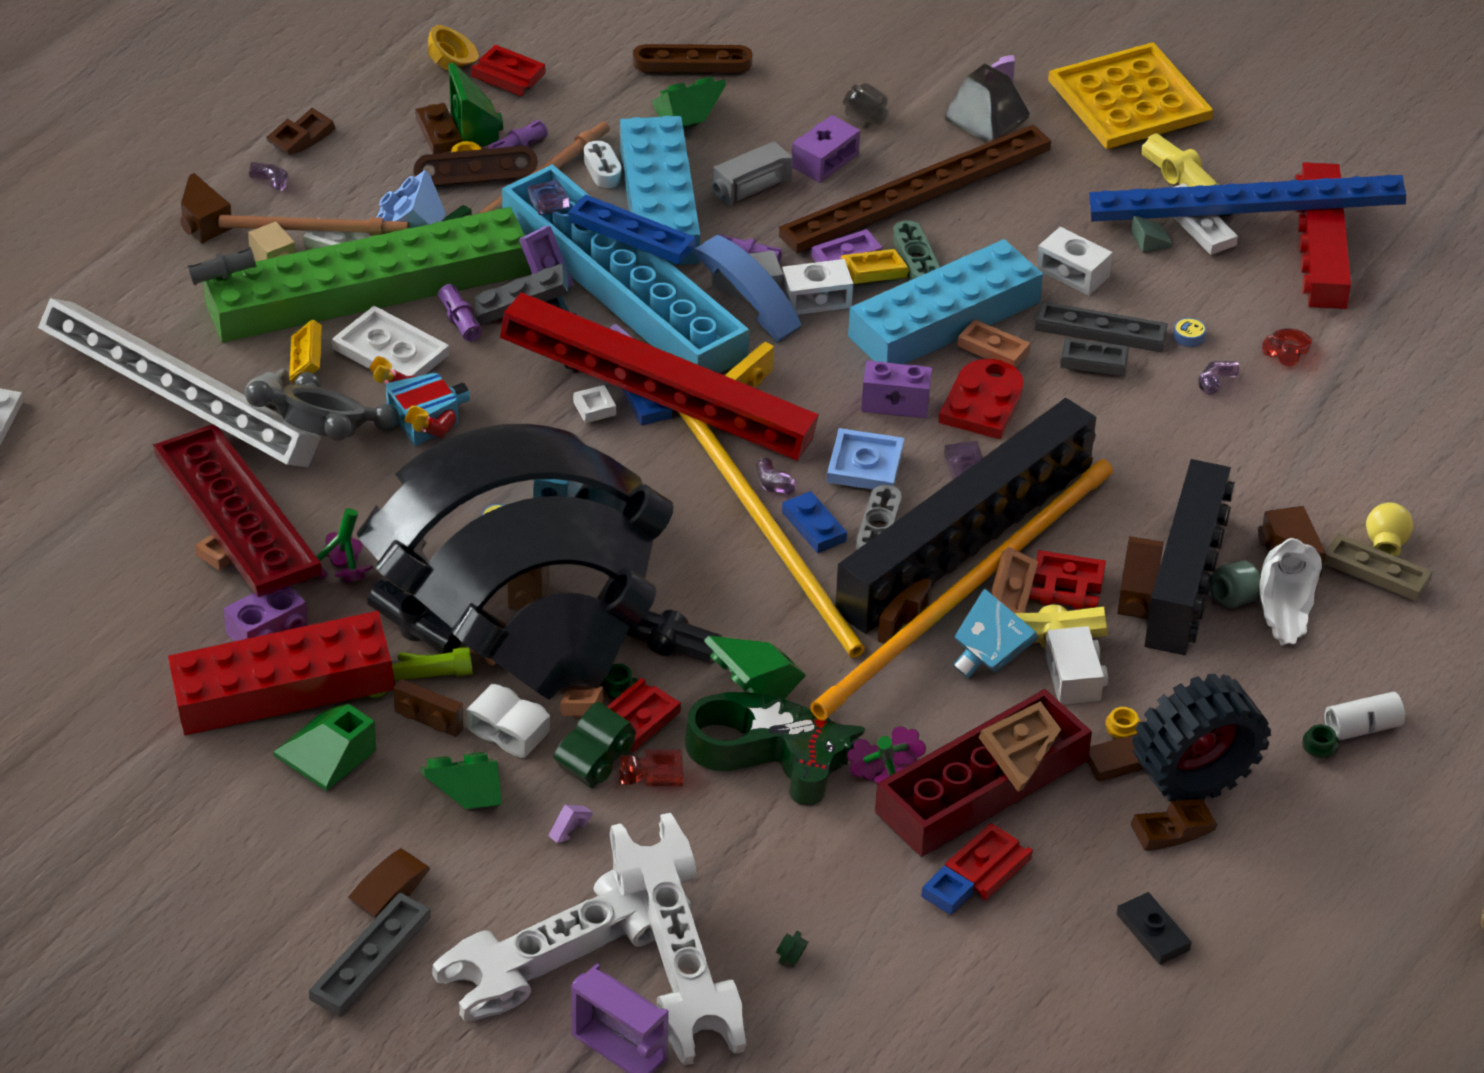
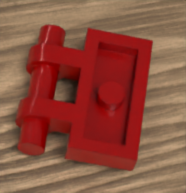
[1029,550,1106,610]

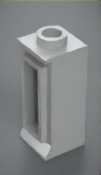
[712,141,792,207]

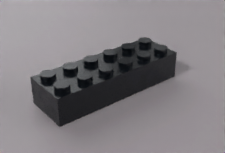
[1144,459,1235,656]

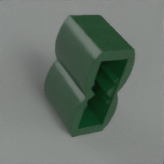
[553,701,637,788]

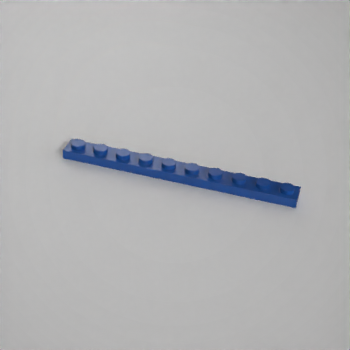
[1089,175,1406,222]

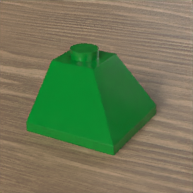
[448,63,503,147]

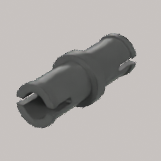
[188,247,257,285]

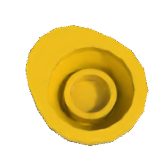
[428,25,479,70]

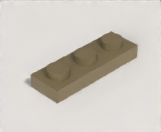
[1324,533,1433,602]

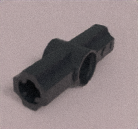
[367,579,462,654]
[626,609,722,663]

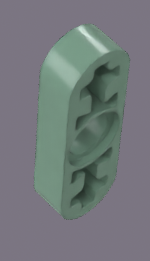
[893,220,940,280]

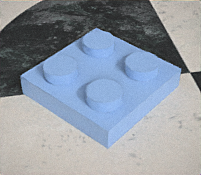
[827,428,904,490]

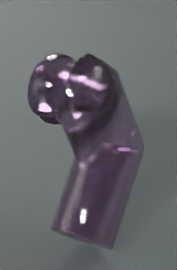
[756,458,797,495]

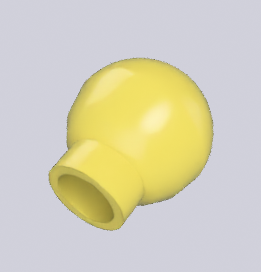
[1366,502,1414,557]

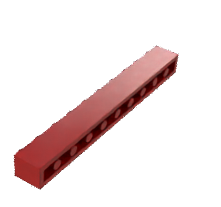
[500,292,819,461]

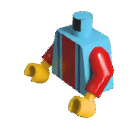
[369,356,470,446]

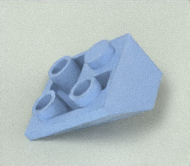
[376,170,446,228]

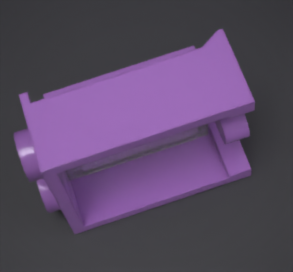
[571,964,669,1073]

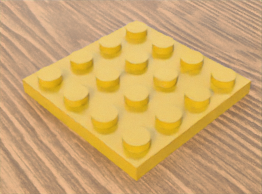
[1048,42,1213,149]

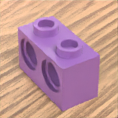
[224,586,308,641]

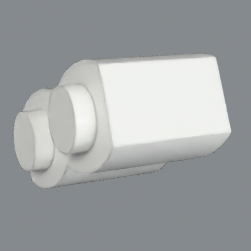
[466,684,550,758]

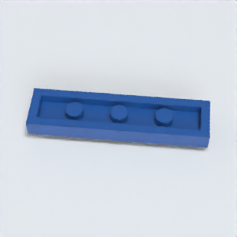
[569,194,695,265]

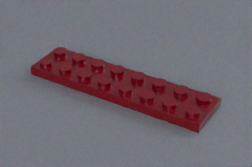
[153,424,323,597]

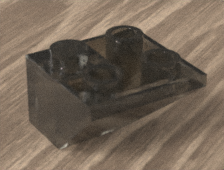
[945,64,1030,143]

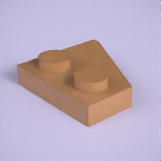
[979,701,1061,792]

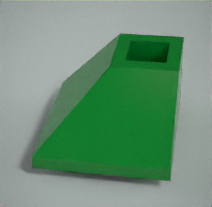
[652,76,726,128]
[704,636,806,699]
[273,704,376,791]
[419,752,502,809]

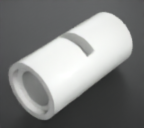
[1324,691,1405,741]

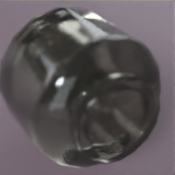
[843,83,889,128]

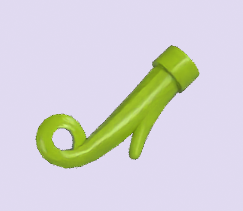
[367,647,473,698]

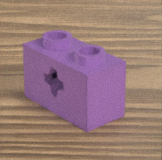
[791,115,860,183]
[861,361,932,419]

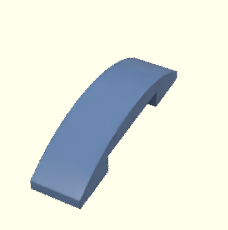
[693,235,802,343]

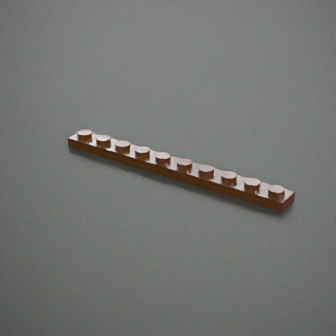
[779,124,1051,254]

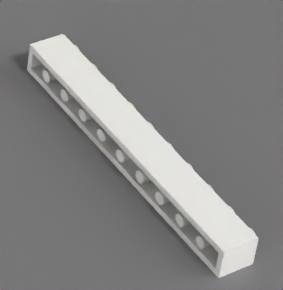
[38,298,321,467]

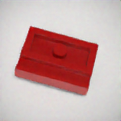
[471,45,546,96]
[607,678,681,752]
[944,823,1033,901]

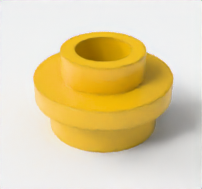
[1105,707,1141,739]

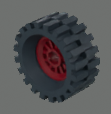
[1132,674,1271,802]

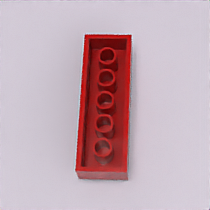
[168,611,395,736]

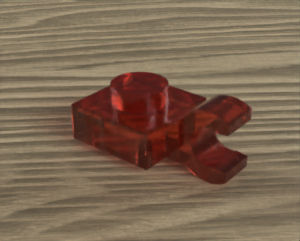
[619,750,684,786]

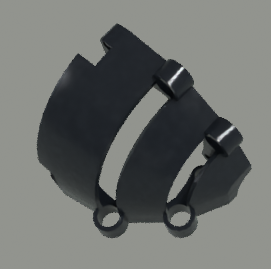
[357,424,674,700]

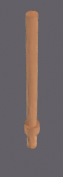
[478,121,610,214]
[219,215,409,236]

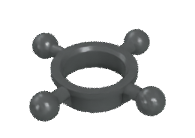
[245,372,399,441]

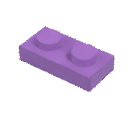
[519,226,574,287]
[811,229,882,262]

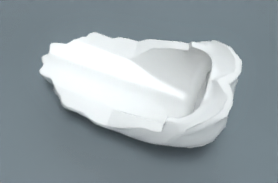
[1259,538,1322,646]

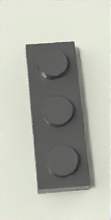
[475,263,568,325]

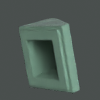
[1131,216,1172,252]

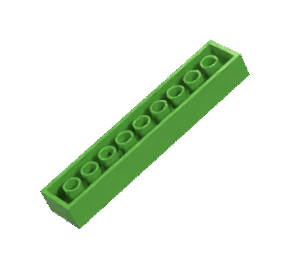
[203,207,531,343]

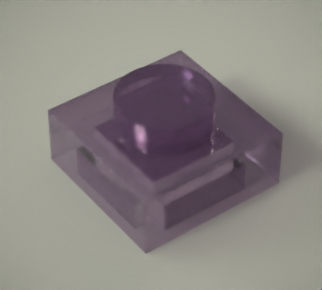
[528,179,569,215]

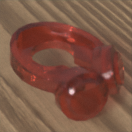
[1262,328,1312,366]

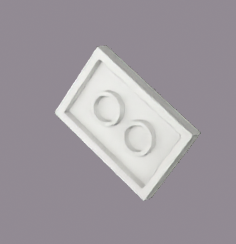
[332,306,449,376]

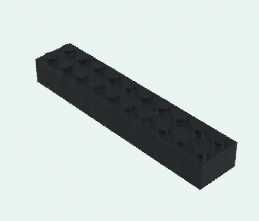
[835,398,1096,634]

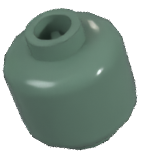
[1210,560,1261,608]

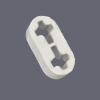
[584,141,622,188]

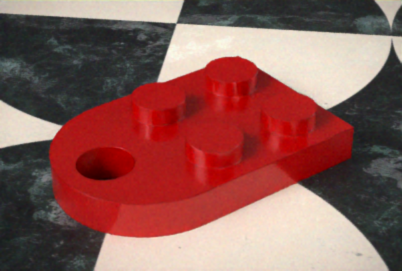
[938,359,1024,440]

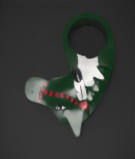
[685,692,865,805]

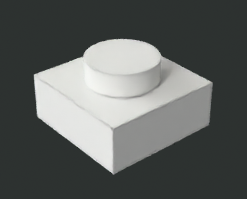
[573,385,616,423]

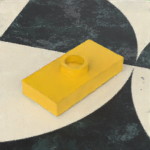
[840,249,910,284]
[289,319,322,384]
[725,342,774,388]

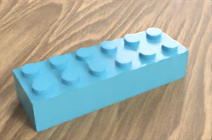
[620,116,700,265]
[848,239,1043,364]

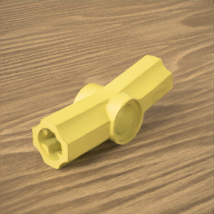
[1142,133,1219,187]
[1014,605,1108,649]

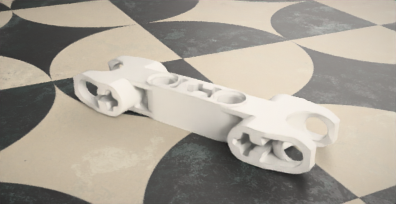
[610,813,746,1066]
[432,870,691,1021]

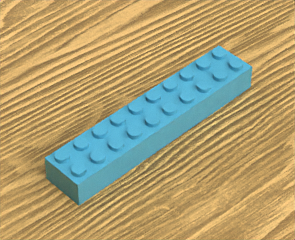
[502,164,749,374]

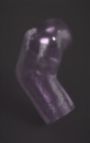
[249,162,289,190]
[1198,361,1239,394]

